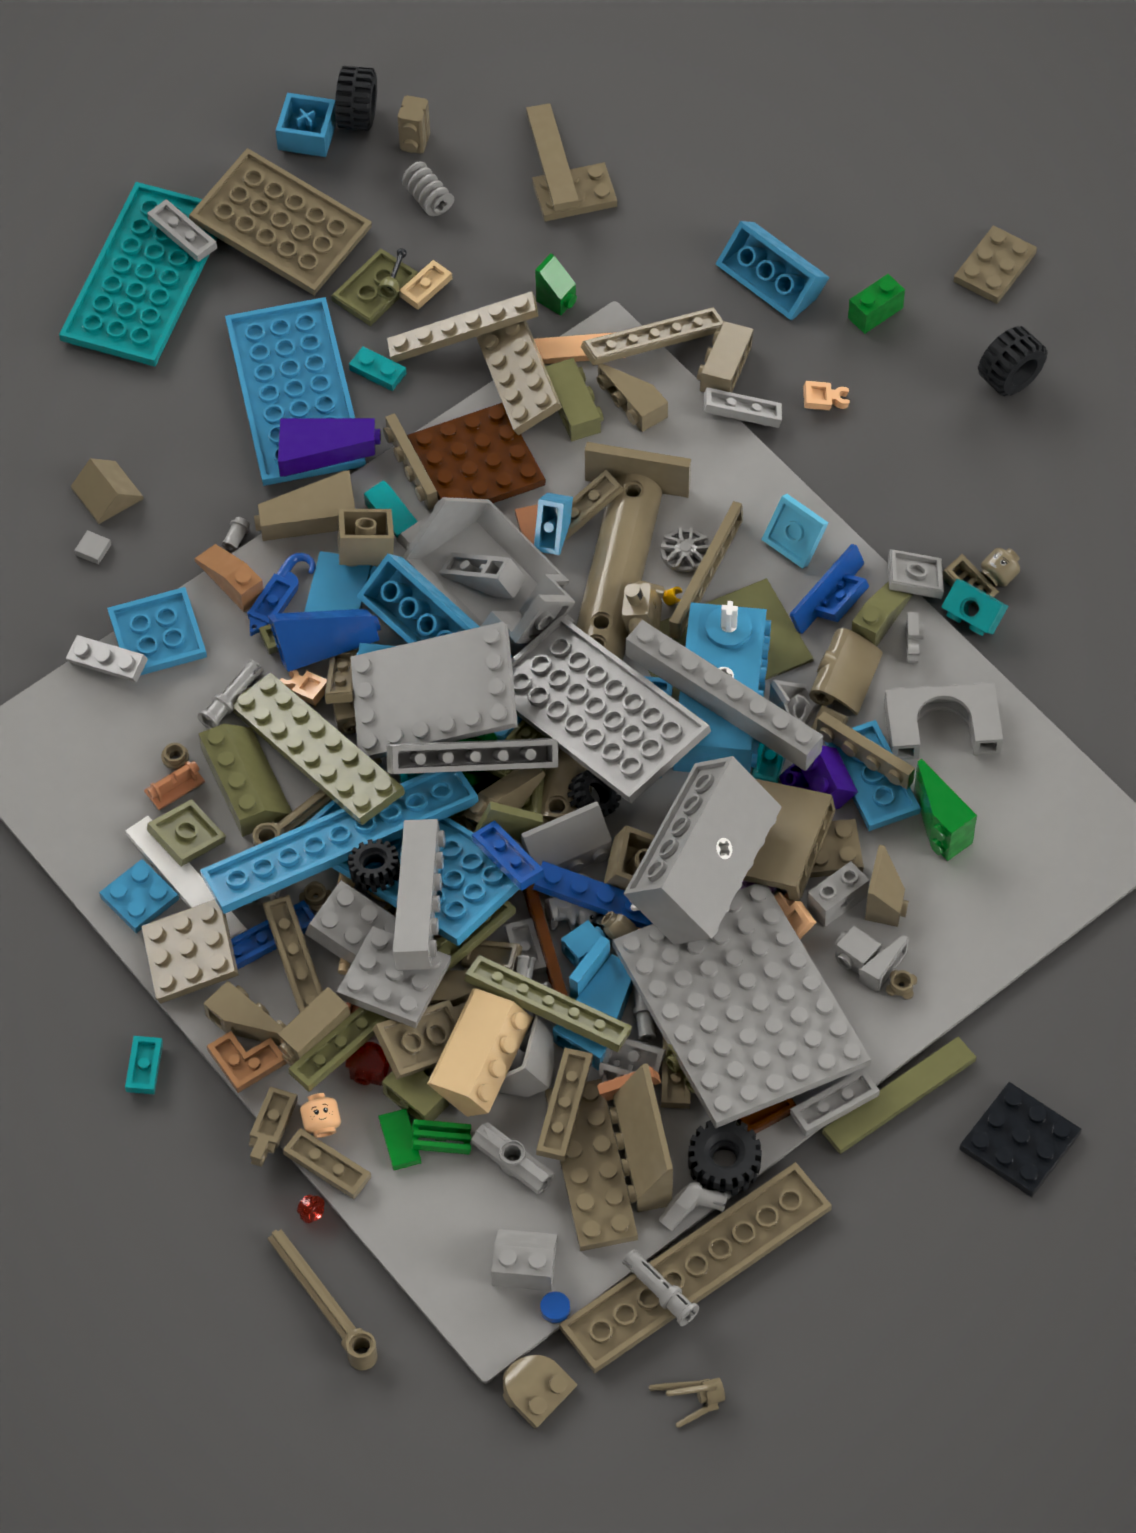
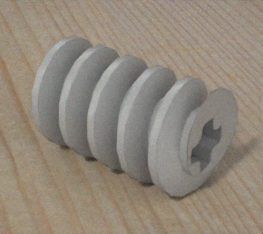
[402,161,454,216]

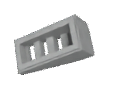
[859,935,909,992]

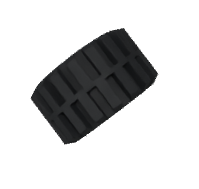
[335,66,377,131]
[978,326,1048,397]

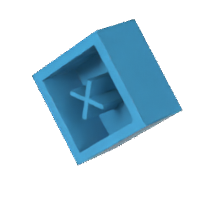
[275,93,336,157]

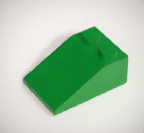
[914,759,977,861]

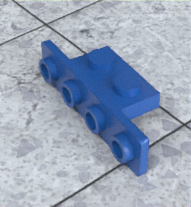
[790,544,869,634]

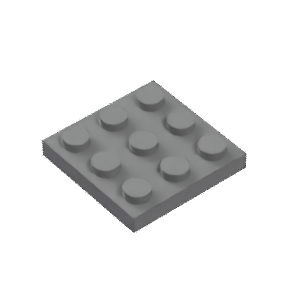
[336,926,451,1029]

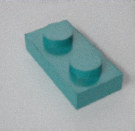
[349,346,407,392]
[125,1036,163,1095]

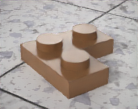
[207,1031,287,1093]

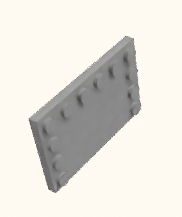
[351,622,518,759]

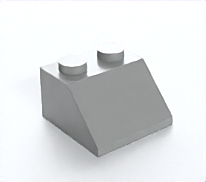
[491,1229,557,1291]

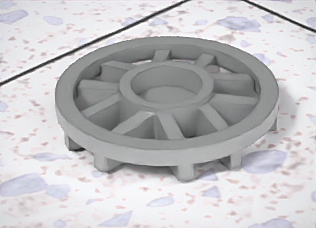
[661,527,710,572]

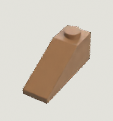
[194,544,264,612]

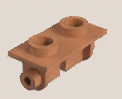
[144,761,205,810]

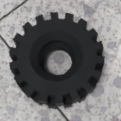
[688,1120,762,1196]

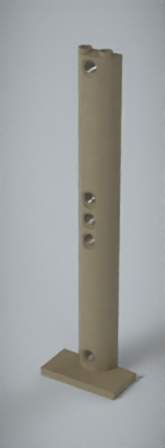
[541,442,691,824]

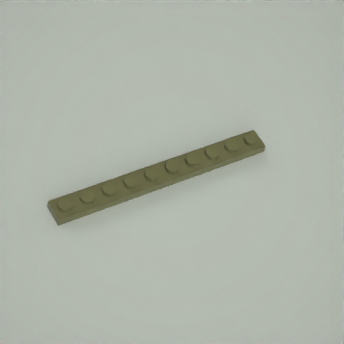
[288,900,516,1092]

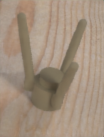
[648,1377,725,1428]

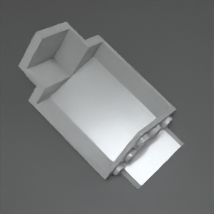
[396,497,576,658]

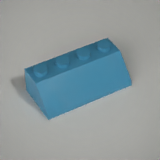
[715,221,830,320]

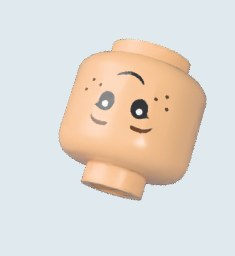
[300,1093,341,1138]

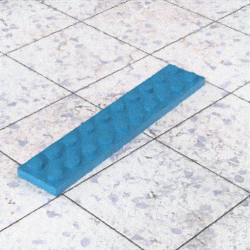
[200,771,479,914]

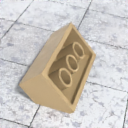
[427,989,533,1117]

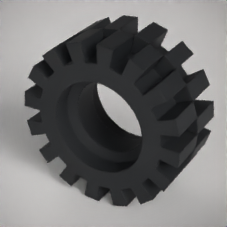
[567,770,621,817]
[348,839,400,892]

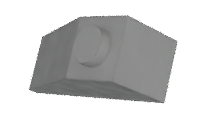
[439,552,526,599]

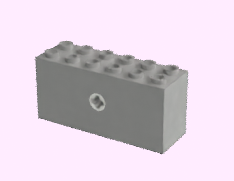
[624,756,782,944]

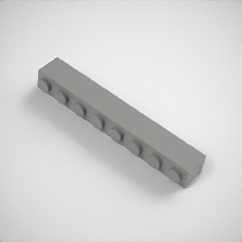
[626,620,823,771]

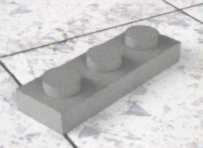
[147,199,217,262]
[704,387,782,428]
[66,635,148,683]
[790,1068,880,1136]

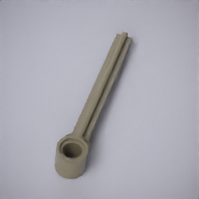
[252,758,382,846]
[267,1229,377,1370]

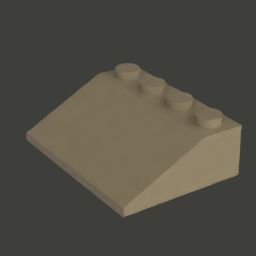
[609,1063,673,1212]

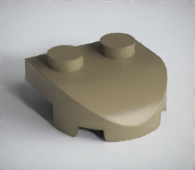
[503,1355,577,1429]

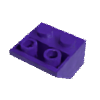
[779,745,858,810]

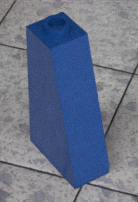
[267,609,381,672]

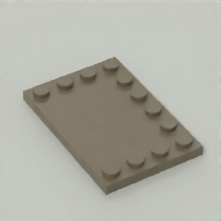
[189,148,372,296]

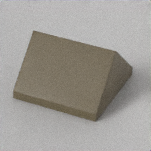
[71,458,144,524]

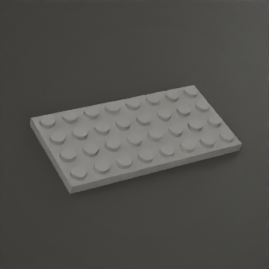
[511,615,711,803]

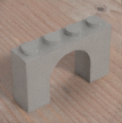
[884,682,1003,760]

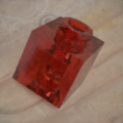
[345,1041,390,1086]

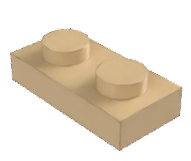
[399,260,452,310]

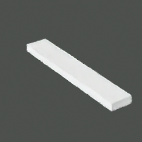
[125,816,247,939]

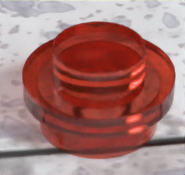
[297,1194,325,1223]

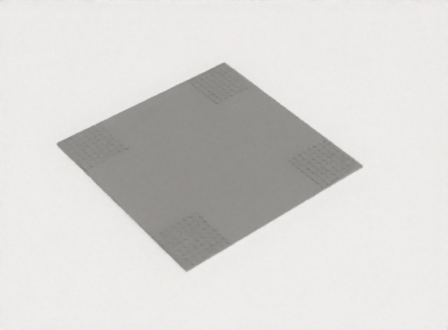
[0,301,1136,1384]

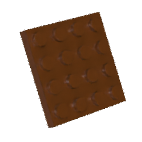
[407,403,546,503]

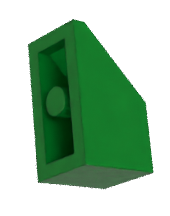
[535,253,577,315]

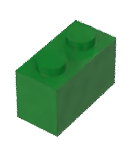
[848,274,905,334]

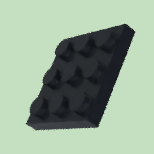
[959,1082,1081,1197]

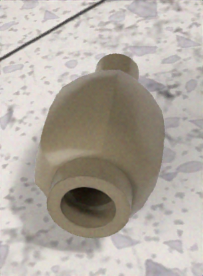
[601,911,638,940]

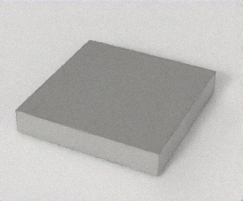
[888,549,944,599]

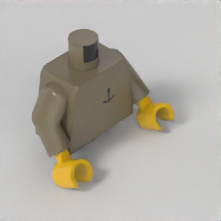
[622,581,682,636]

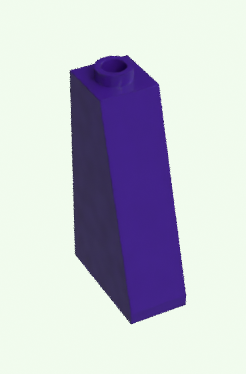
[278,418,381,477]

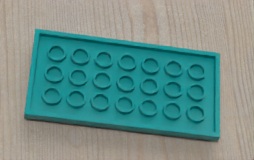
[59,182,218,367]

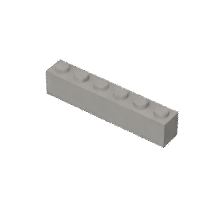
[386,738,558,774]
[393,819,445,970]

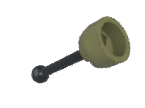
[377,248,407,300]

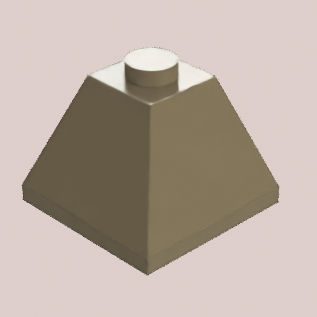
[865,845,909,927]

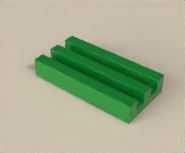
[412,1119,471,1155]

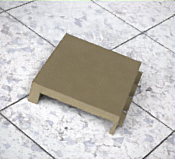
[743,779,836,901]

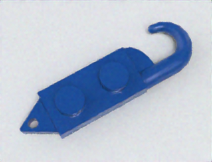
[247,553,316,636]

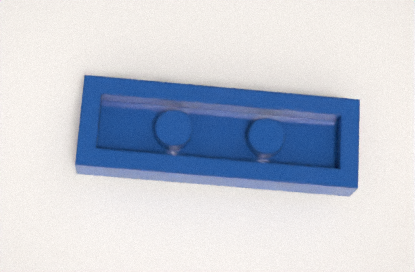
[472,820,545,891]

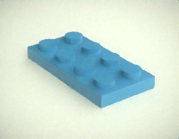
[825,720,921,831]

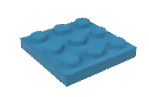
[107,587,207,676]

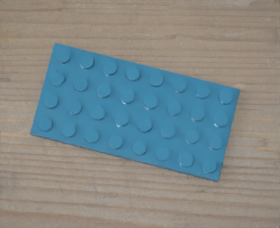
[225,297,366,486]
[306,800,519,946]

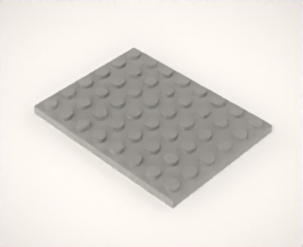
[612,883,871,1129]

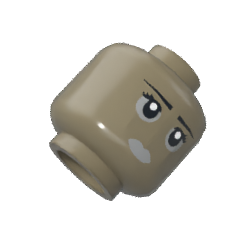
[981,548,1020,587]

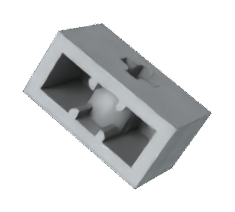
[806,861,869,927]

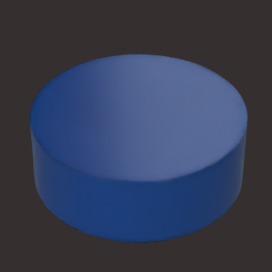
[540,1291,570,1323]

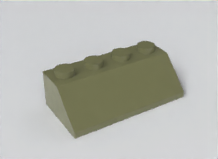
[198,724,292,837]

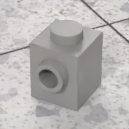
[835,925,881,974]

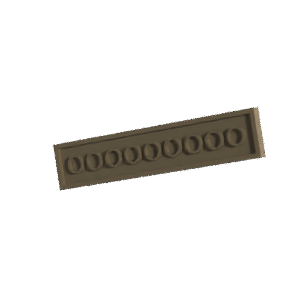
[559,1162,832,1374]

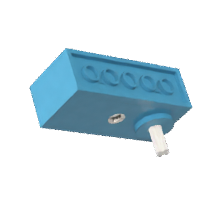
[673,601,771,773]

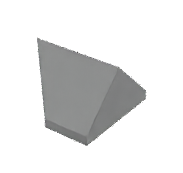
[769,680,819,725]

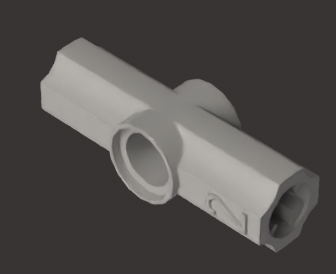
[471,1122,554,1195]

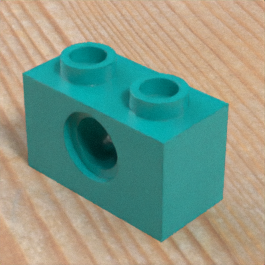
[941,579,1009,636]

